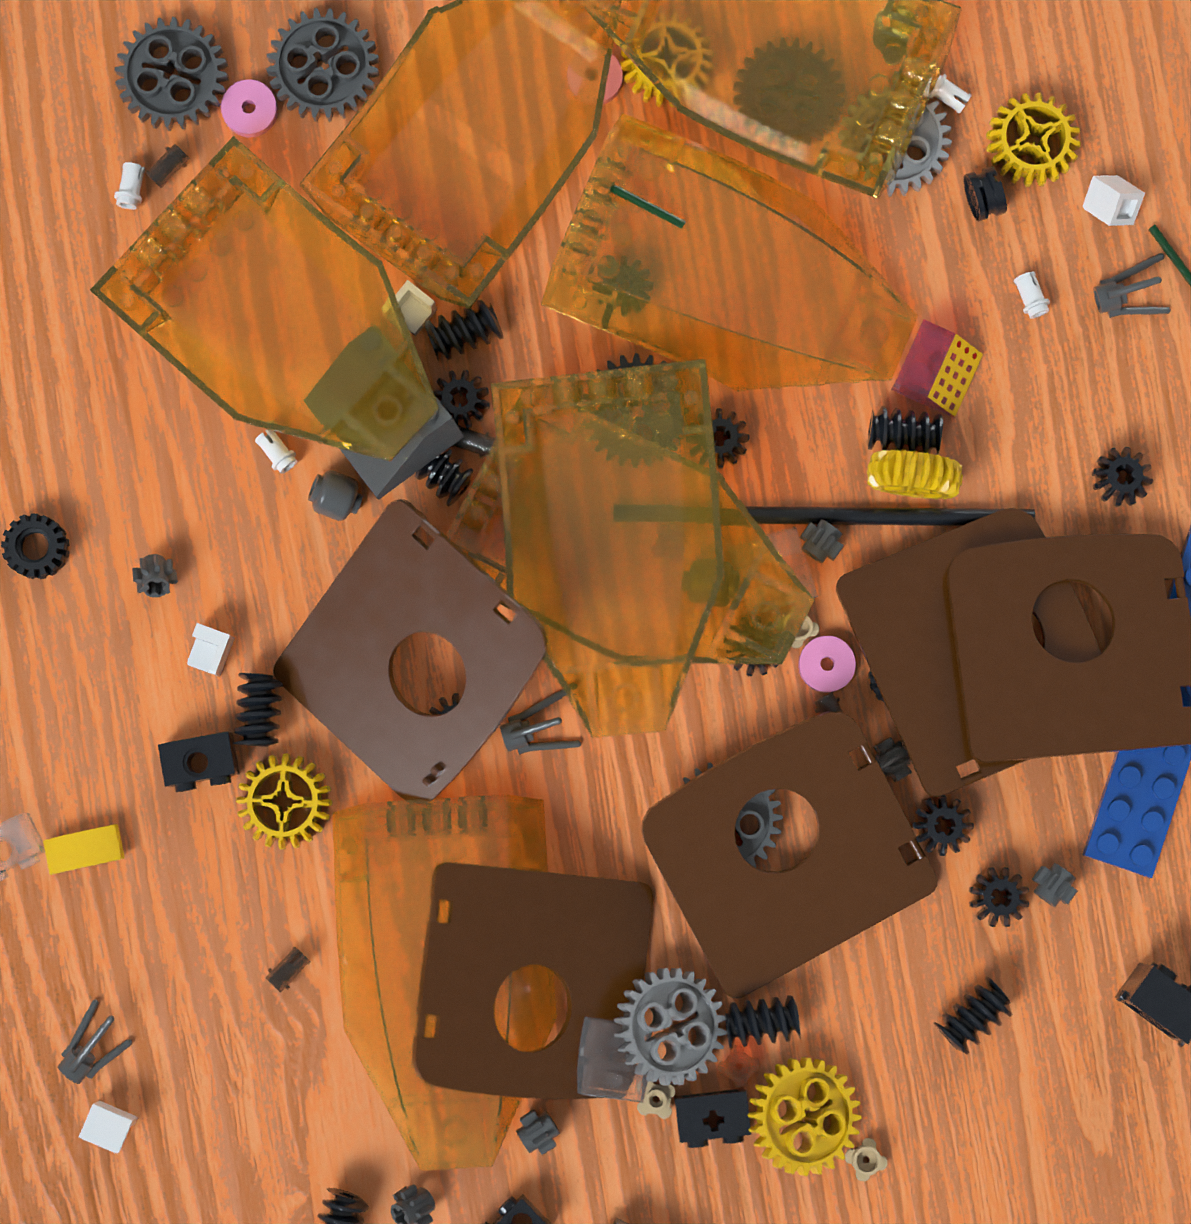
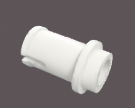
[925,73,972,114]
[114,162,145,209]
[1014,271,1050,319]
[255,428,297,474]

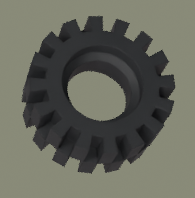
[1,514,70,579]

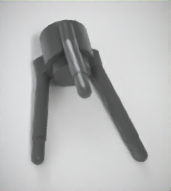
[1093,253,1171,318]
[500,686,581,755]
[58,999,132,1084]

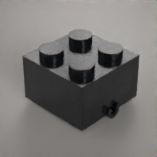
[1115,962,1191,1047]

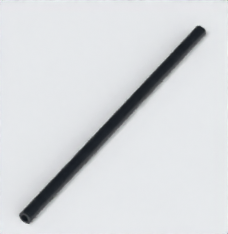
[614,505,1035,526]

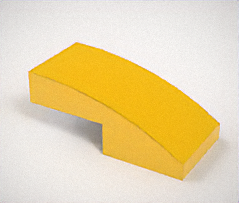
[43,824,125,875]

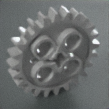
[838,82,952,197]
[614,968,727,1085]

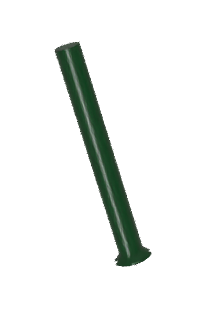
[608,181,686,229]
[1149,225,1191,287]

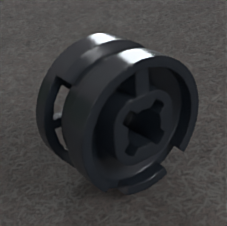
[963,166,1007,222]

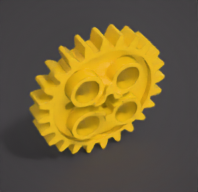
[747,1057,862,1176]

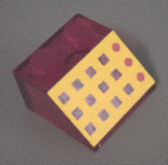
[891,319,983,418]

